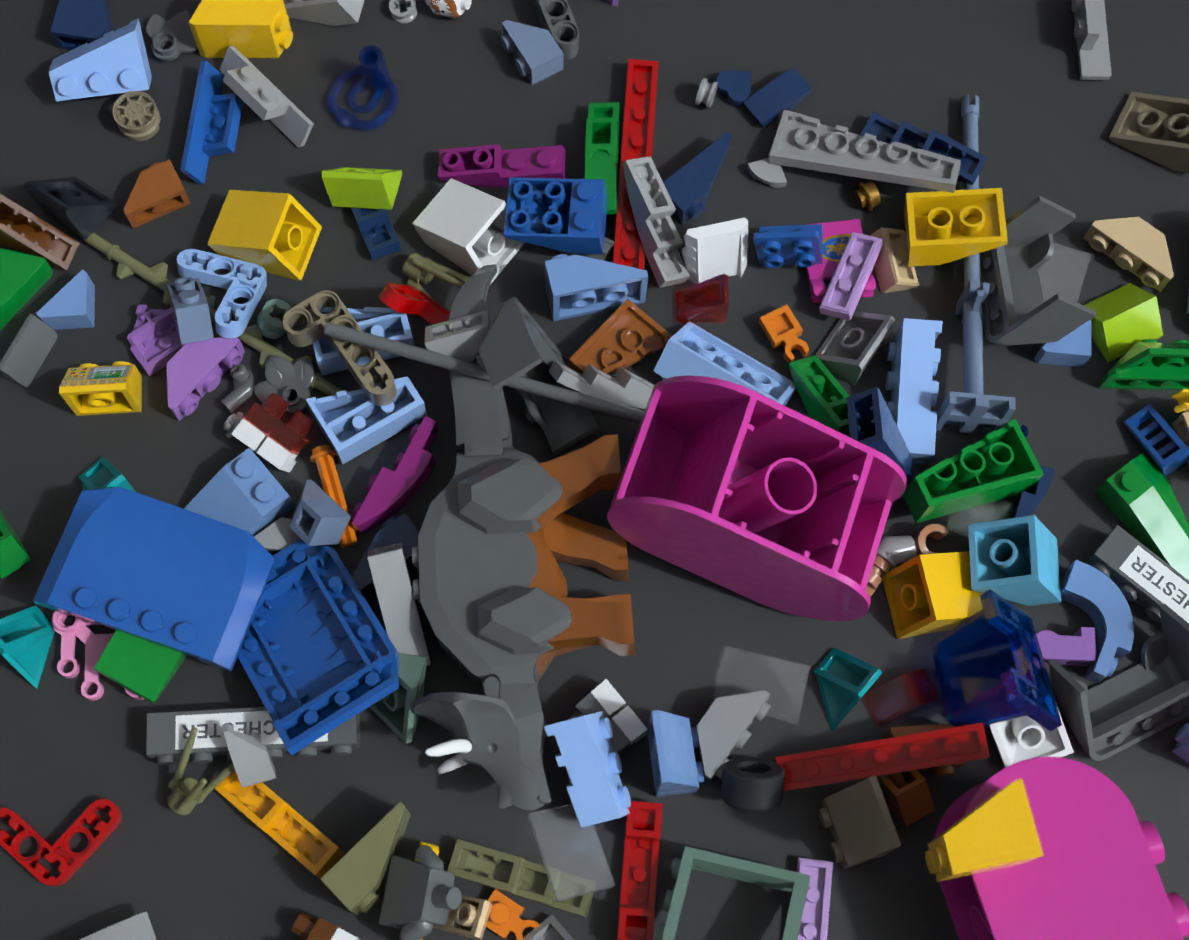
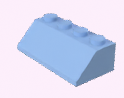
[653,321,797,406]

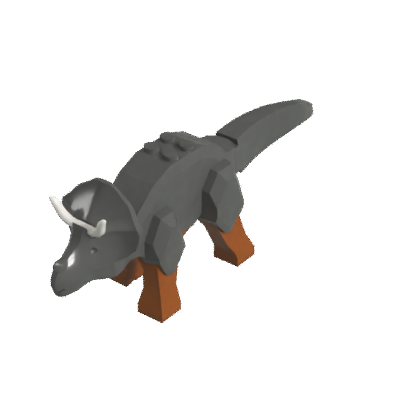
[412,264,635,811]

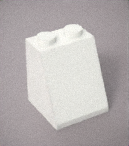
[412,178,525,283]

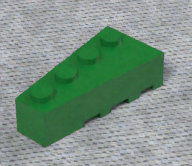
[902,418,1044,523]

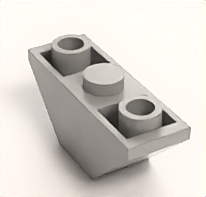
[697,690,771,782]

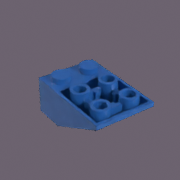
[504,177,608,254]

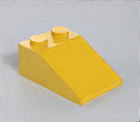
[904,188,1008,267]

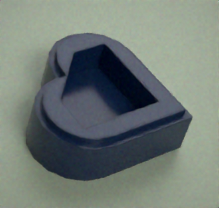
[716,70,751,107]

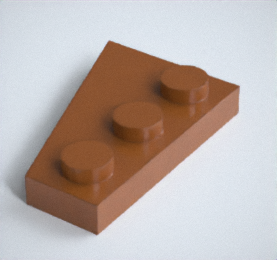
[566,299,672,376]

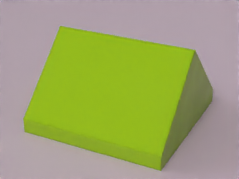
[322,167,402,210]
[1084,283,1163,363]

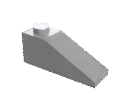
[283,0,364,26]

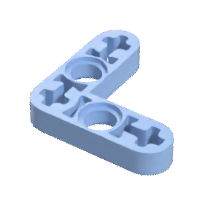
[177,249,267,339]

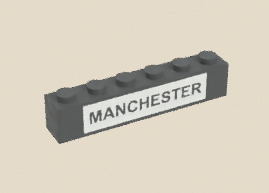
[1085,525,1189,623]
[146,707,360,765]

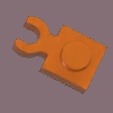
[758,304,809,363]
[486,889,540,940]

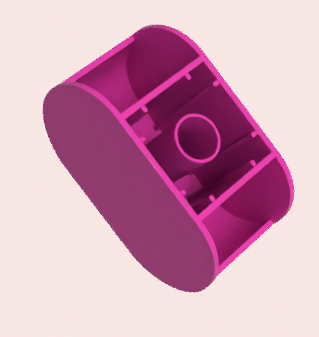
[607,375,907,621]
[933,757,1189,940]

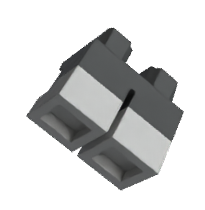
[568,679,648,755]

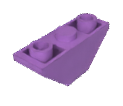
[167,337,245,421]

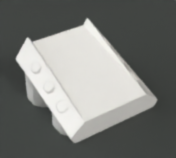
[682,217,748,287]

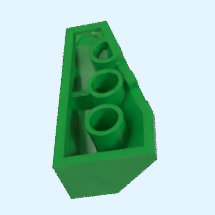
[1095,453,1189,580]

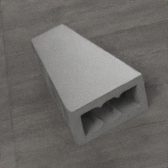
[367,542,431,665]

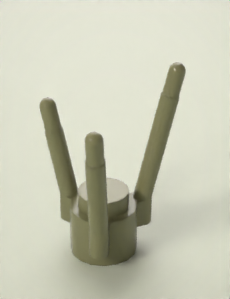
[402,253,470,301]
[167,727,235,815]

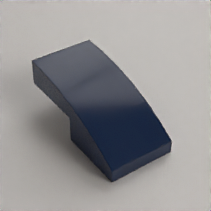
[744,68,813,128]
[351,208,401,260]
[1010,465,1055,518]

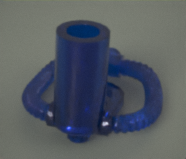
[327,45,399,131]

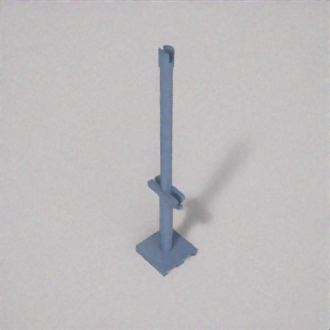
[936,94,1016,434]

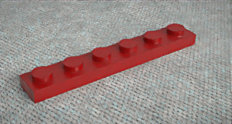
[775,722,990,791]

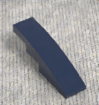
[860,112,988,185]

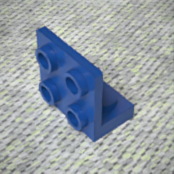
[753,224,823,268]

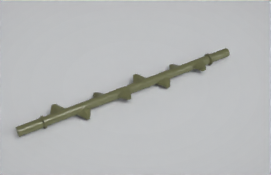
[83,232,343,396]

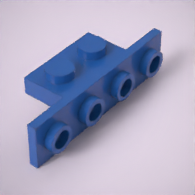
[180,60,243,185]

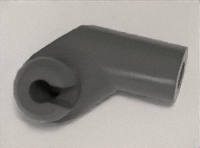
[220,364,253,413]

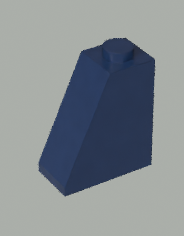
[50,0,114,50]
[847,387,914,485]

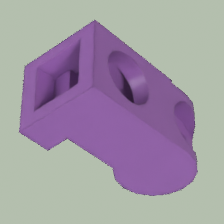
[1026,627,1096,667]

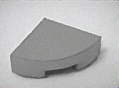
[747,158,787,188]

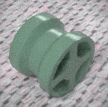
[256,299,291,339]

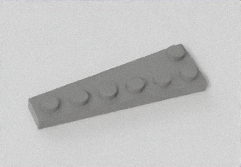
[769,110,961,193]

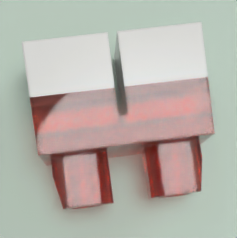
[231,392,314,472]

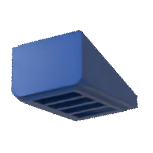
[1123,403,1189,476]

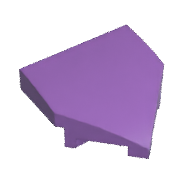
[127,304,185,377]

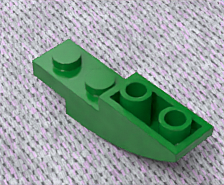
[585,102,620,214]

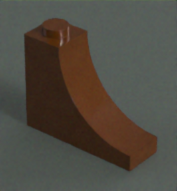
[0,194,80,271]

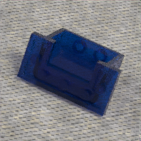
[930,589,1062,731]

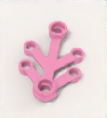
[51,611,144,701]

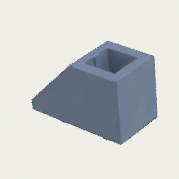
[500,20,563,85]
[167,277,214,344]
[289,480,351,546]

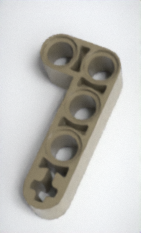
[283,290,397,406]

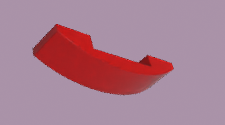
[617,801,663,940]

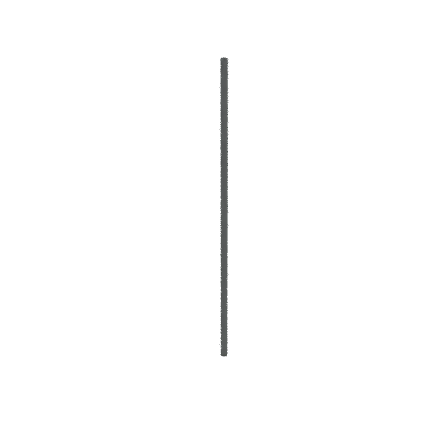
[324,321,960,513]

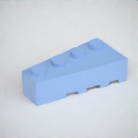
[886,318,943,465]

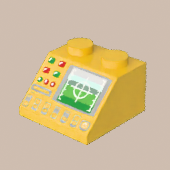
[59,361,142,416]

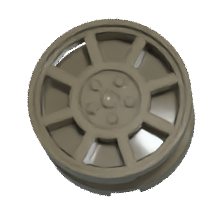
[112,91,161,141]

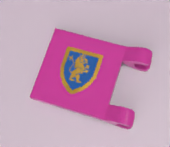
[806,219,876,303]

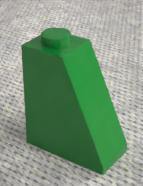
[0,248,54,331]

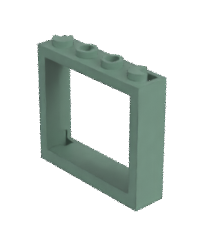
[655,846,810,940]

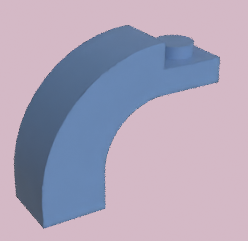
[1060,560,1134,683]

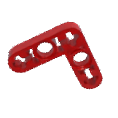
[378,283,450,325]
[0,799,122,887]

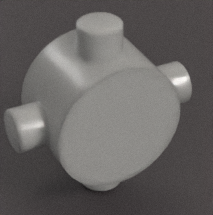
[224,412,244,438]

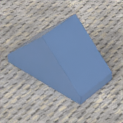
[36,269,95,330]
[1034,319,1091,367]

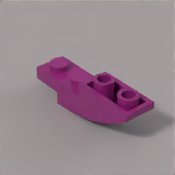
[438,144,565,188]
[351,416,439,535]

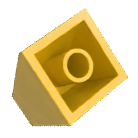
[188,0,293,58]
[207,190,322,281]
[881,551,1001,639]
[925,779,1044,882]

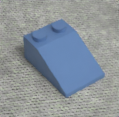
[545,254,648,321]
[184,447,295,536]
[647,710,704,797]

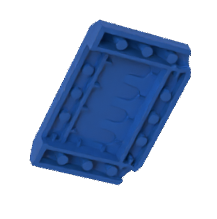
[33,487,276,672]
[238,539,399,755]

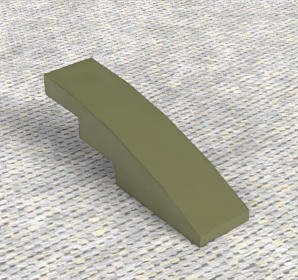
[447,839,596,918]

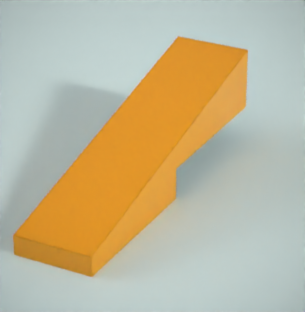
[214,770,346,880]

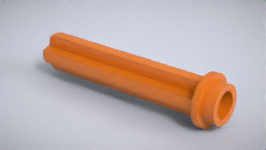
[310,445,357,547]

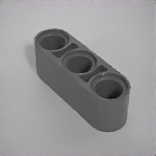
[532,0,579,60]

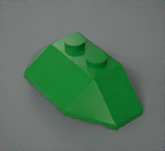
[1098,339,1189,391]

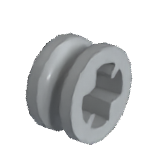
[389,0,417,23]
[695,78,718,109]

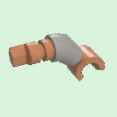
[865,524,949,598]

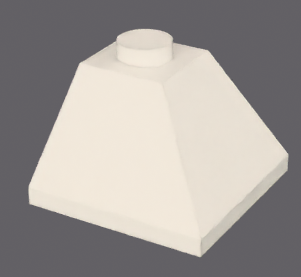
[987,678,1074,768]

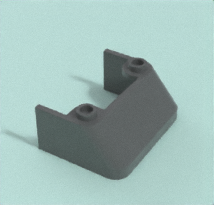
[980,195,1096,346]
[476,297,600,455]
[1048,604,1189,761]

